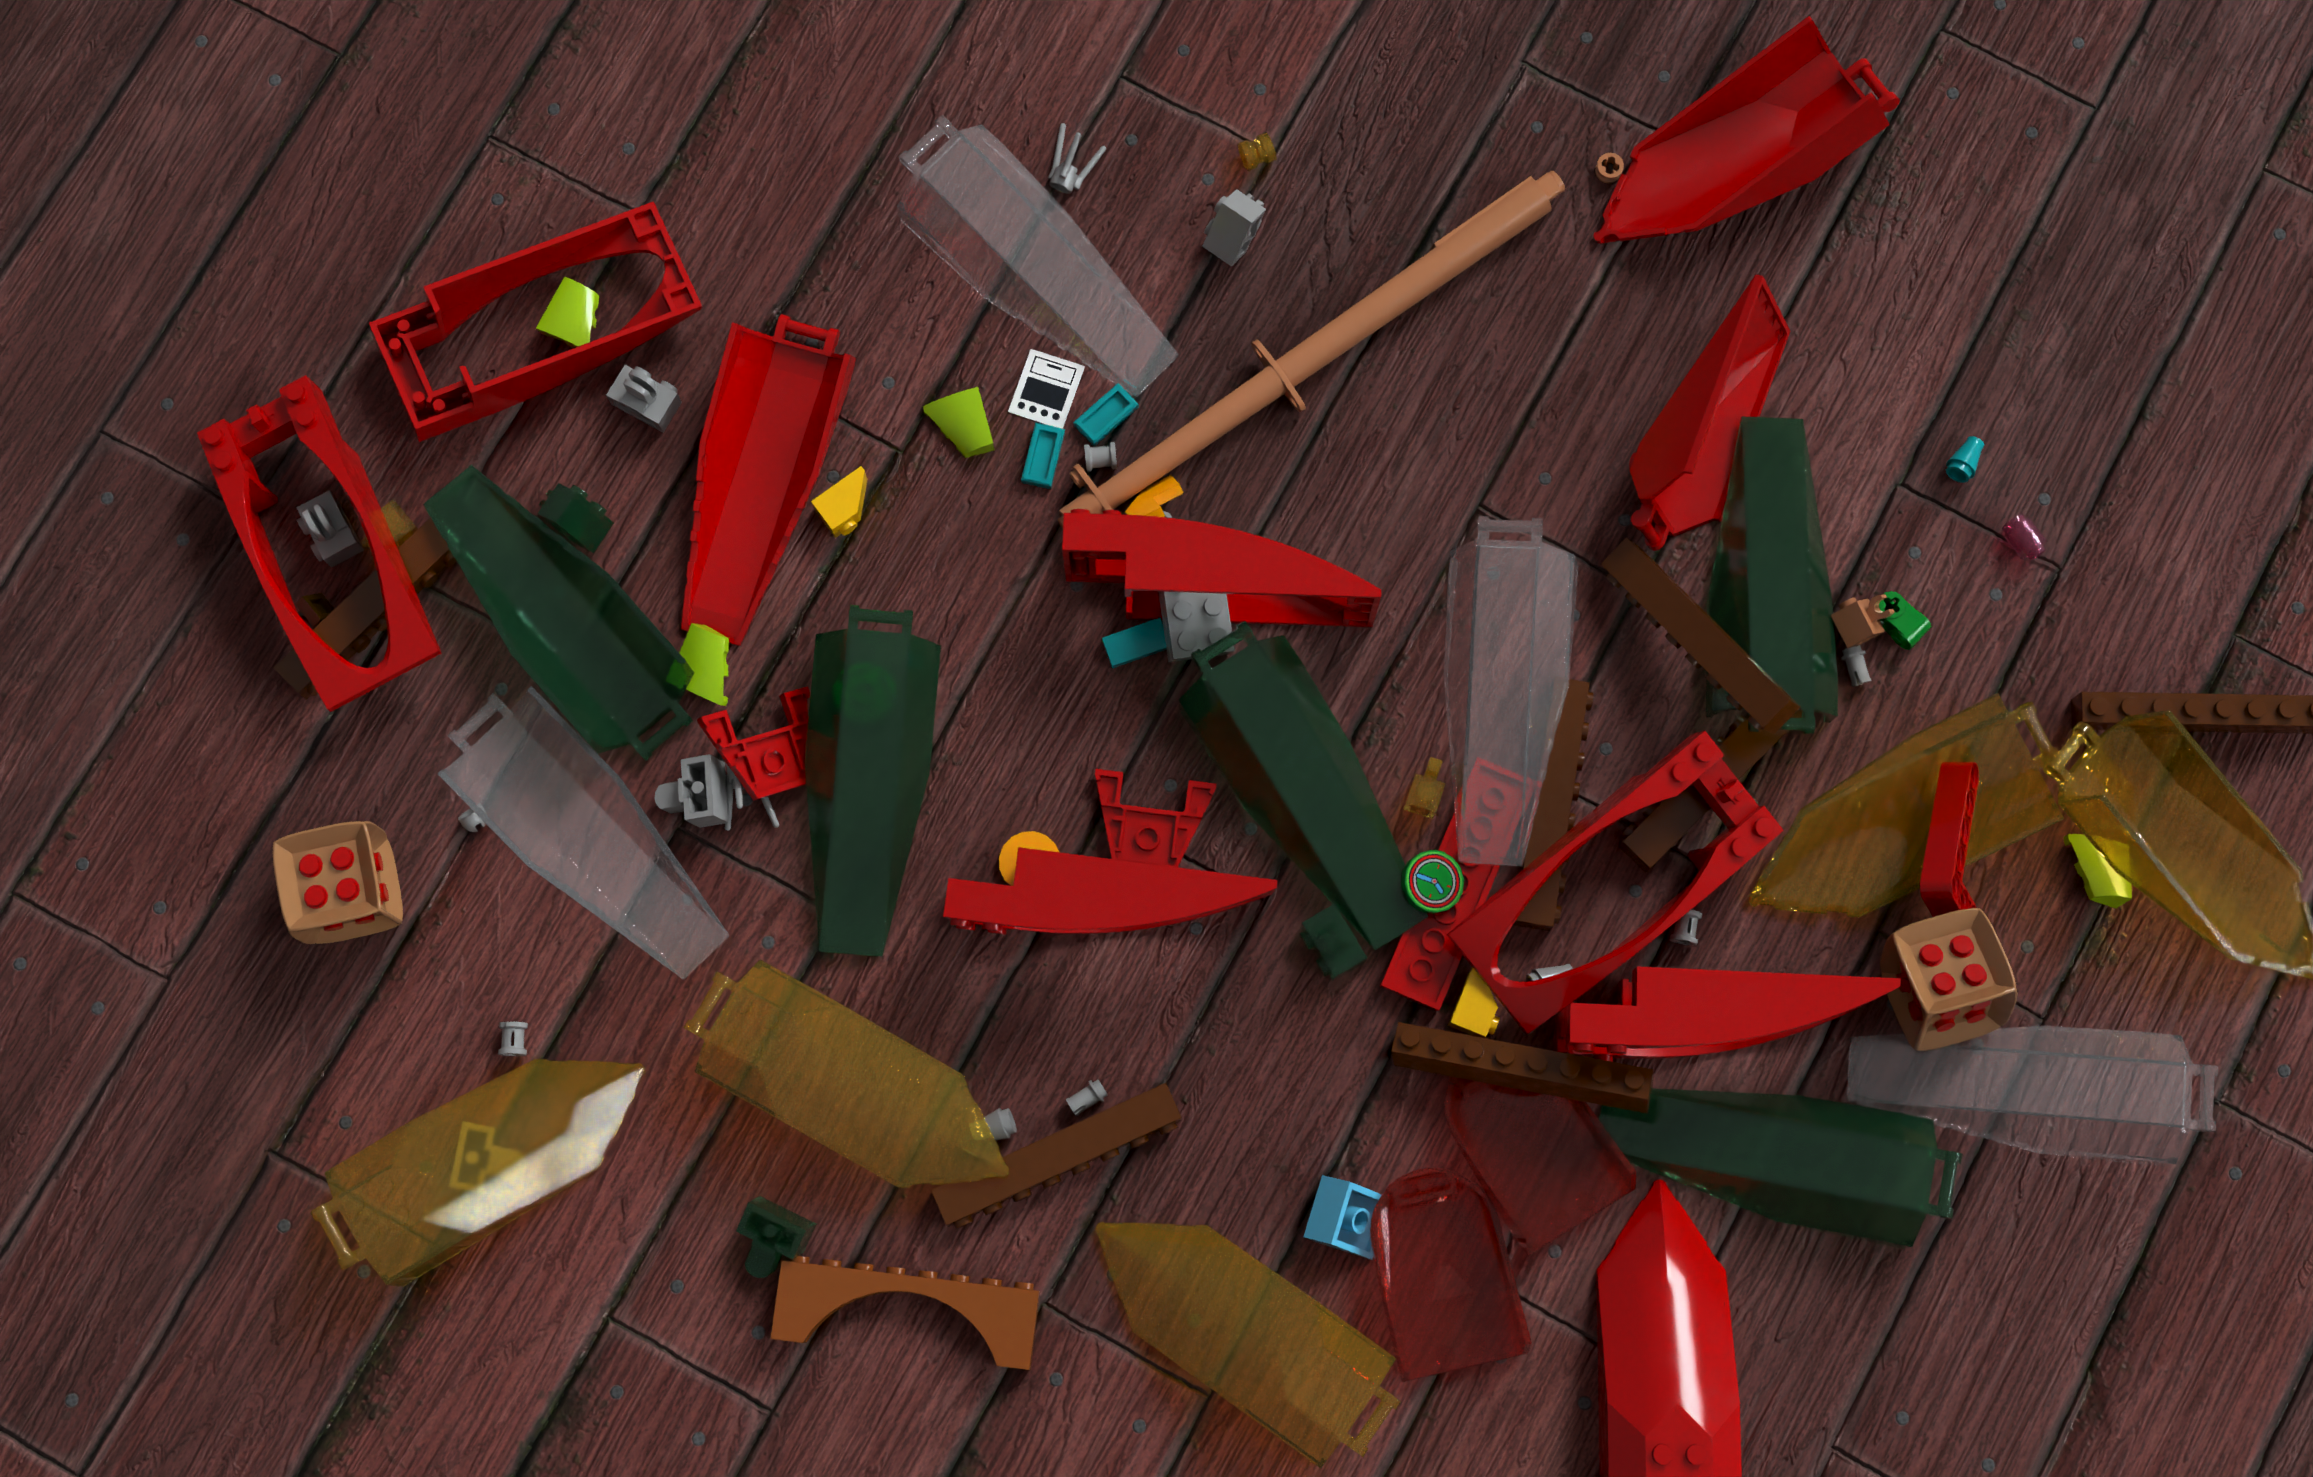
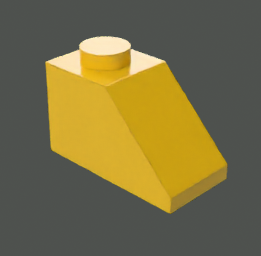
[811,466,868,538]
[1448,967,1500,1038]

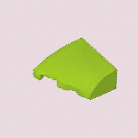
[536,277,599,348]
[923,387,995,458]
[668,623,729,706]
[2063,834,2132,909]

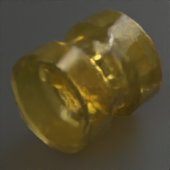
[1237,132,1277,171]

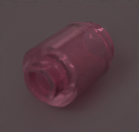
[2002,514,2048,561]

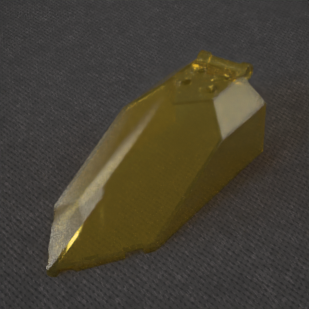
[1748,693,2064,917]
[2043,710,2313,980]
[683,960,1010,1188]
[310,1059,646,1287]
[1095,1222,1401,1469]

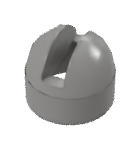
[458,805,486,832]

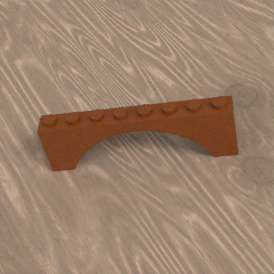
[771,1255,1040,1370]

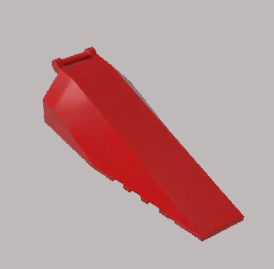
[681,314,857,646]

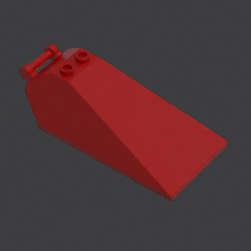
[1629,275,1790,551]

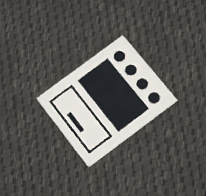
[1008,349,1085,429]

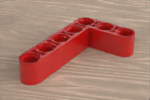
[1920,762,1979,917]

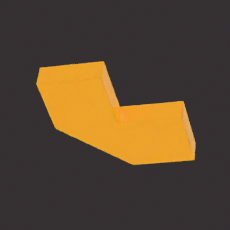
[1125,475,1183,517]

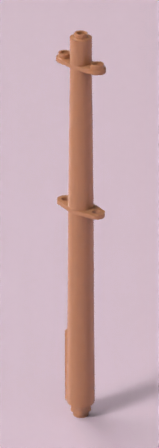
[1057,171,1565,529]

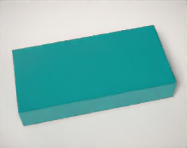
[1073,383,1139,447]
[1021,423,1065,489]
[1102,618,1167,669]

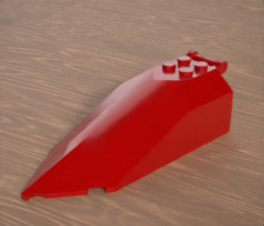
[1594,16,1900,244]
[1596,1179,1742,1477]

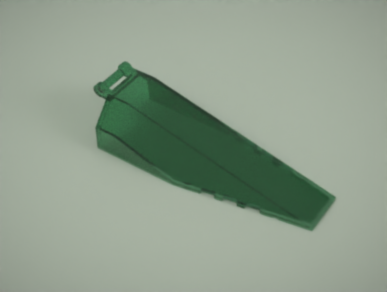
[1706,416,1838,734]
[423,465,694,761]
[805,605,941,957]
[1178,621,1428,951]
[1593,1088,1963,1249]

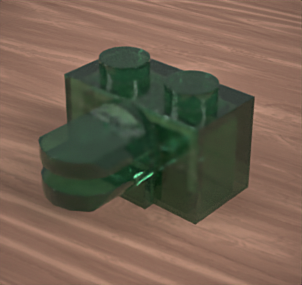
[538,483,614,553]
[1299,904,1367,981]
[736,1196,816,1278]

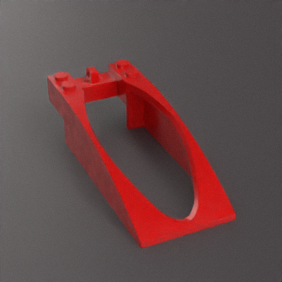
[369,201,702,442]
[197,375,442,712]
[1062,509,1381,627]
[1447,731,1784,1034]
[943,847,1278,935]
[1554,966,1901,1062]

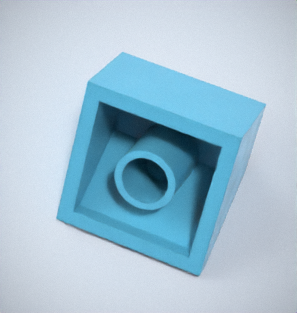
[1303,1175,1390,1260]

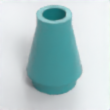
[1946,436,1984,483]

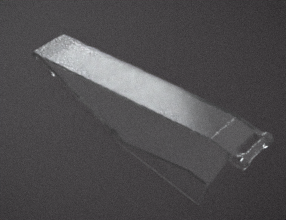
[897,115,1179,398]
[1444,516,1578,866]
[437,686,730,980]
[1847,1026,2218,1167]

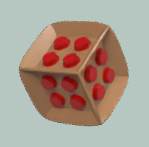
[272,821,403,944]
[1880,908,2018,1051]

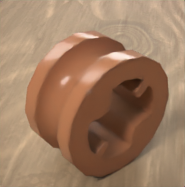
[1595,153,1624,184]

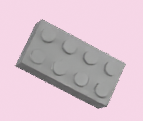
[1158,592,1235,662]

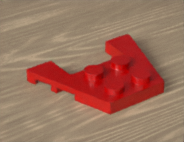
[697,686,813,801]
[1095,769,1216,867]

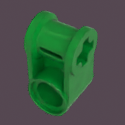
[1879,591,1932,650]

